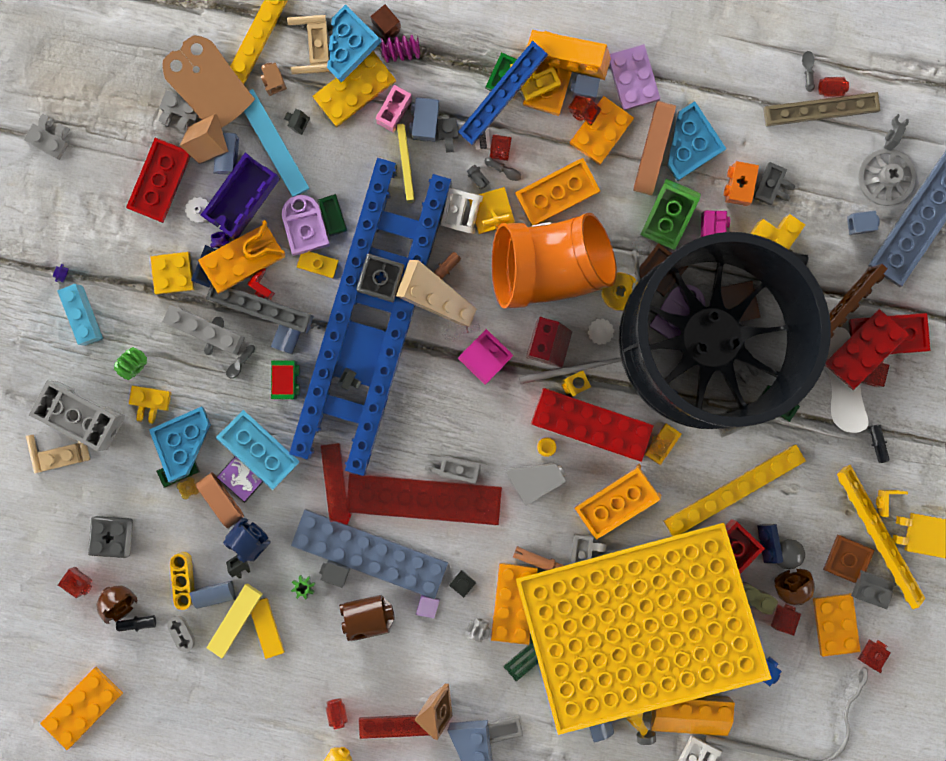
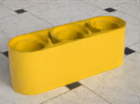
[170,552,195,610]

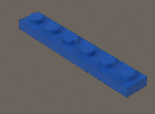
[458,41,549,145]

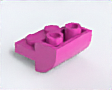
[458,329,514,385]

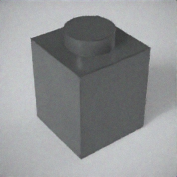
[319,560,350,588]

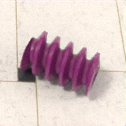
[380,35,420,63]

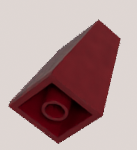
[526,317,573,368]

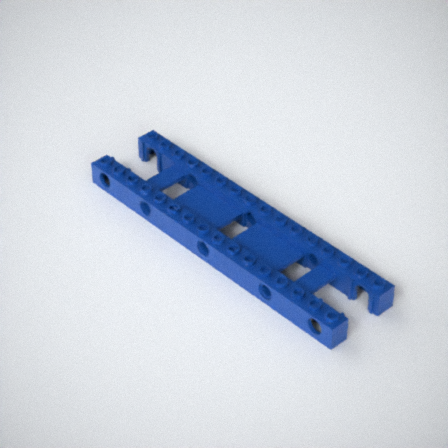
[289,157,452,476]

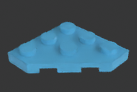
[327,4,382,83]
[667,101,726,181]
[149,406,211,483]

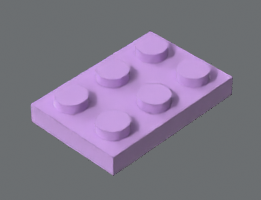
[609,44,660,111]

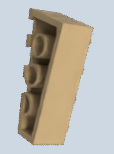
[395,260,477,327]

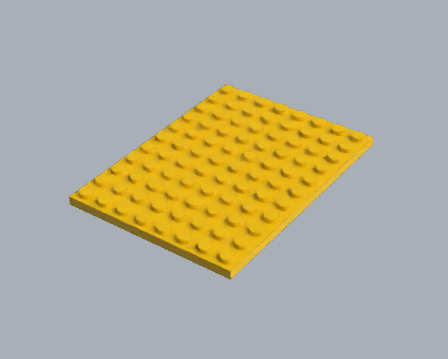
[516,523,772,735]

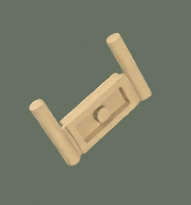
[287,15,330,75]
[26,434,90,473]

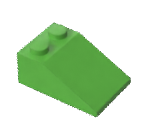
[640,178,701,250]

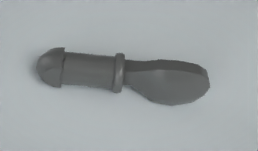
[802,51,815,92]
[484,157,521,181]
[204,317,224,355]
[226,345,255,379]

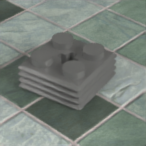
[356,254,404,302]
[88,516,133,558]

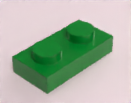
[485,52,517,91]

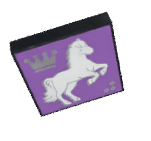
[216,456,263,503]

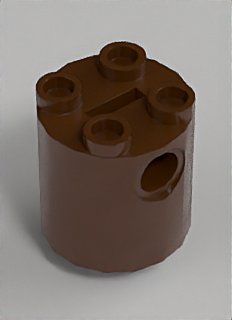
[339,595,395,642]

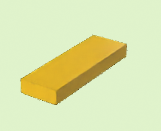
[251,597,285,659]

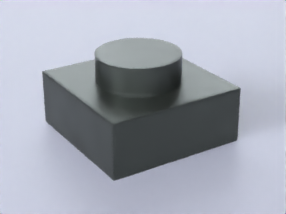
[449,570,476,598]

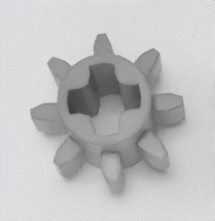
[466,618,491,642]

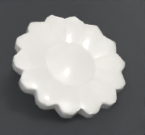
[185,197,209,223]
[588,319,614,345]

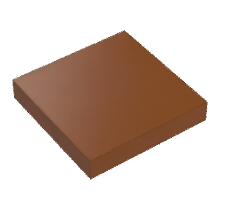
[823,534,875,583]

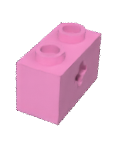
[375,85,412,133]

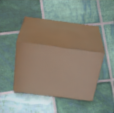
[180,114,228,164]
[414,683,453,740]

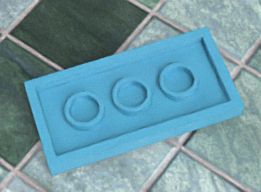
[216,410,300,491]

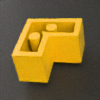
[749,214,805,250]

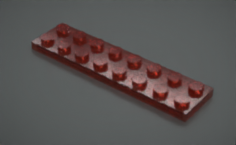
[346,474,502,525]

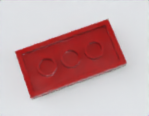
[126,137,191,223]
[825,309,909,391]
[848,313,931,354]

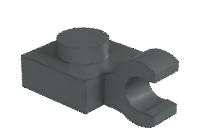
[884,114,909,151]
[438,118,458,153]

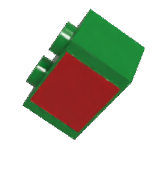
[271,361,300,399]

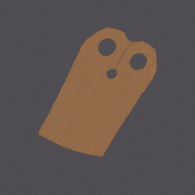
[162,35,255,128]

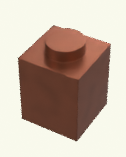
[371,4,401,39]

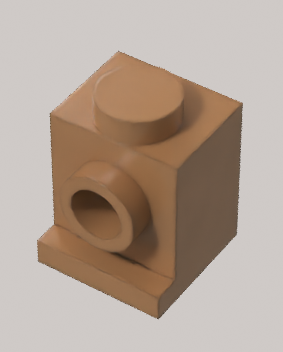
[261,63,287,96]

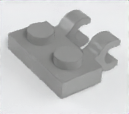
[159,90,199,133]
[24,114,70,160]
[571,534,607,564]

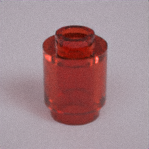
[818,77,849,97]
[325,698,348,729]

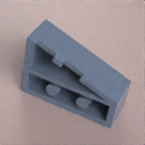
[447,720,493,761]

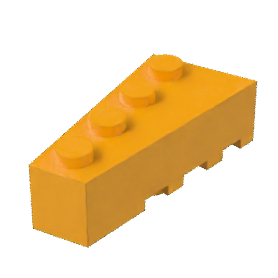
[527,30,611,80]

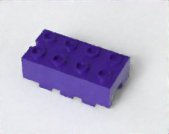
[201,152,280,240]

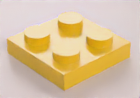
[150,252,194,295]

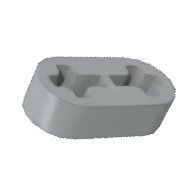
[167,616,195,652]

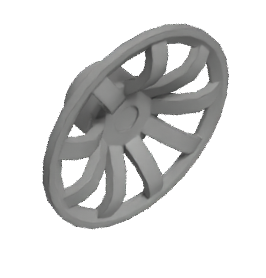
[859,149,916,206]

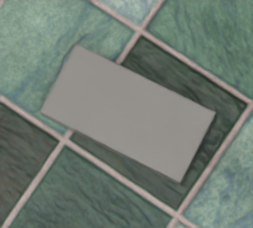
[488,715,523,744]

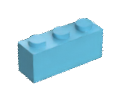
[57,284,103,346]

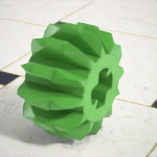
[114,347,147,380]

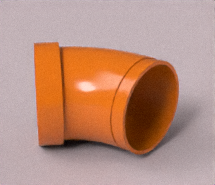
[492,213,617,308]

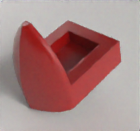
[247,268,275,300]

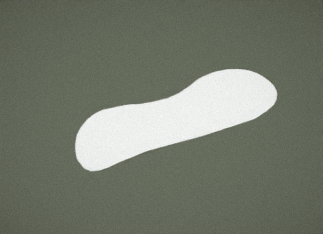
[824,327,869,433]

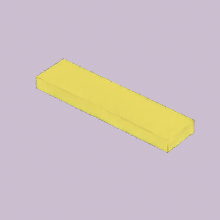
[397,123,415,204]
[206,583,263,658]

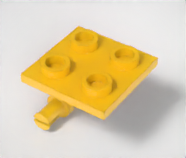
[468,187,515,234]

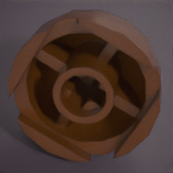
[774,569,815,605]
[96,585,138,624]

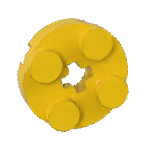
[601,272,638,311]

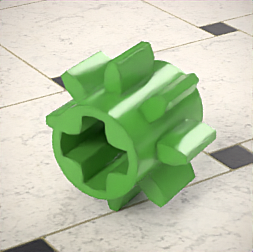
[291,575,315,600]

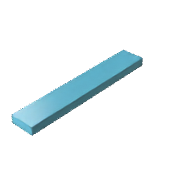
[244,89,310,197]

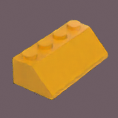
[651,695,735,736]

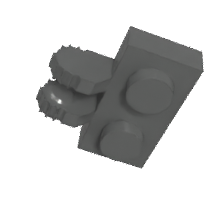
[753,162,795,205]

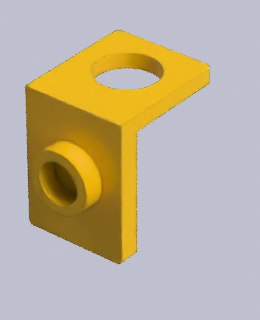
[562,371,591,397]
[876,490,908,517]

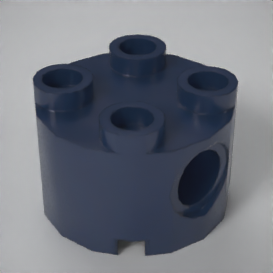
[223,518,271,563]

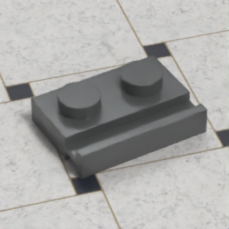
[851,570,896,609]

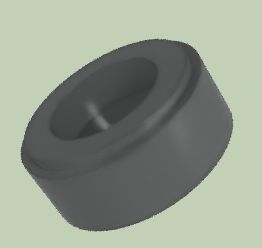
[636,730,656,745]

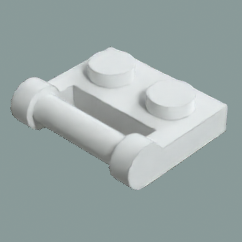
[441,188,483,234]
[678,735,722,761]

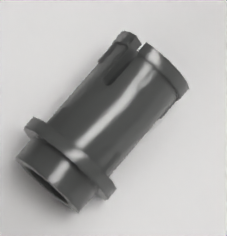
[467,165,490,190]

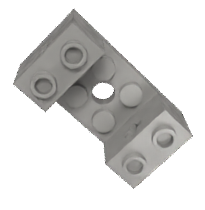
[29,380,125,451]

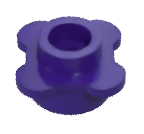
[210,231,230,248]
[53,264,69,283]

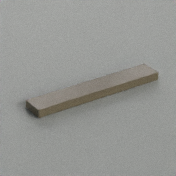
[763,92,881,127]

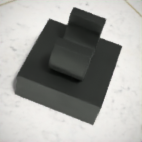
[284,108,310,135]
[337,368,361,390]
[226,555,250,578]

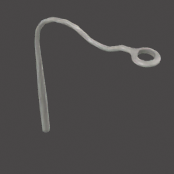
[519,250,650,384]
[705,667,868,761]

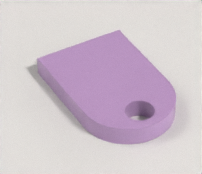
[282,195,330,256]
[650,285,705,339]

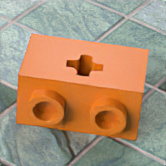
[724,161,759,206]

